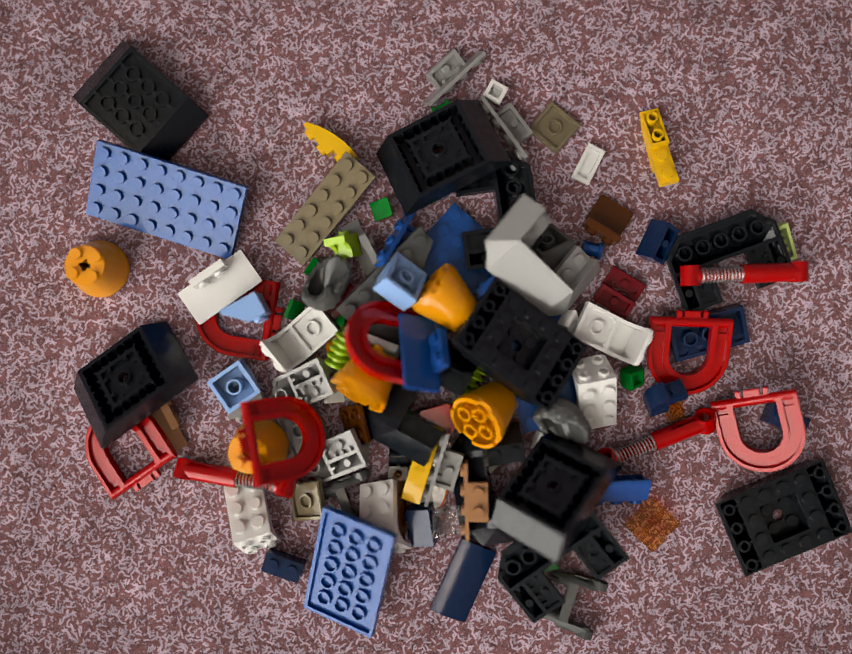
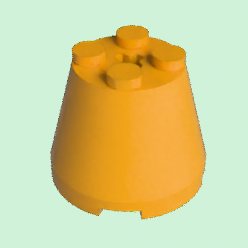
[65,240,130,297]
[410,263,478,333]
[331,344,397,413]
[450,381,518,448]
[228,420,289,475]

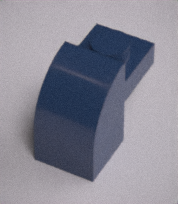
[643,379,689,417]

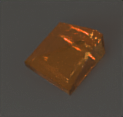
[665,401,685,422]

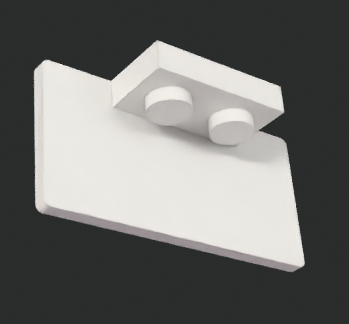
[178,250,263,324]

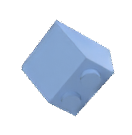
[373,252,428,312]
[220,292,273,324]
[207,359,261,414]

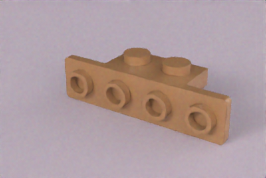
[151,401,187,451]
[460,459,489,541]

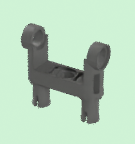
[323,468,371,516]
[543,570,609,640]

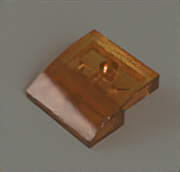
[625,495,680,552]

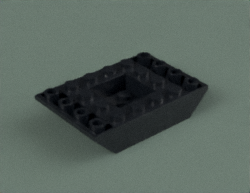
[376,99,511,217]
[452,277,588,411]
[74,321,199,449]
[491,432,623,564]
[714,459,852,577]

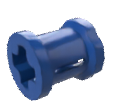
[582,239,604,260]

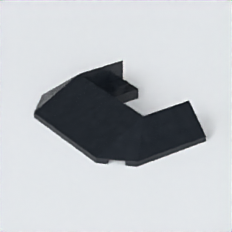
[455,150,542,271]
[666,209,791,310]
[365,346,477,467]
[451,421,526,546]
[498,511,630,623]

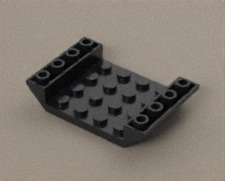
[73,40,209,161]

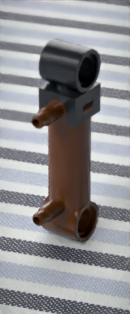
[388,448,408,541]

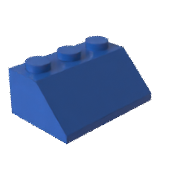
[597,474,651,505]

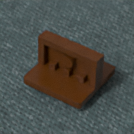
[339,403,373,444]

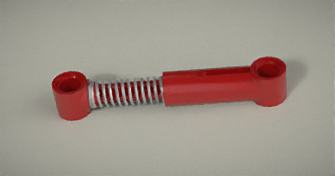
[680,261,809,286]
[597,408,716,463]
[173,457,298,499]

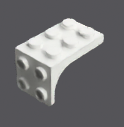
[571,301,654,366]
[259,307,341,373]
[572,354,617,429]
[359,479,412,553]
[224,486,281,554]

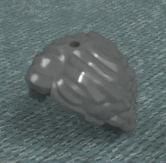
[302,255,352,311]
[533,397,591,444]

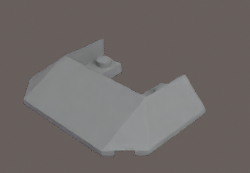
[484,194,601,316]
[269,357,369,483]

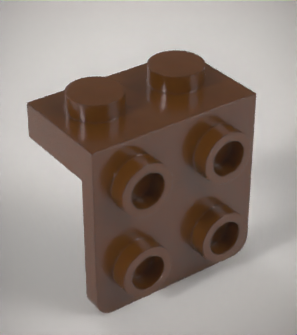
[581,195,633,246]

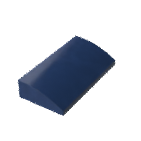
[670,303,750,362]
[430,536,497,622]

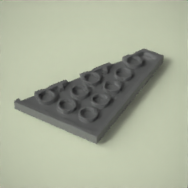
[335,226,433,344]

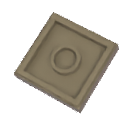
[529,101,581,155]
[290,479,326,521]

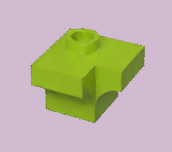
[323,230,362,258]

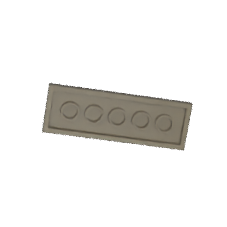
[275,152,377,266]

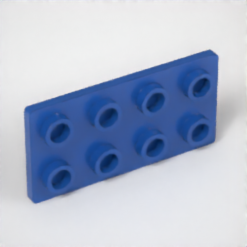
[398,313,450,393]

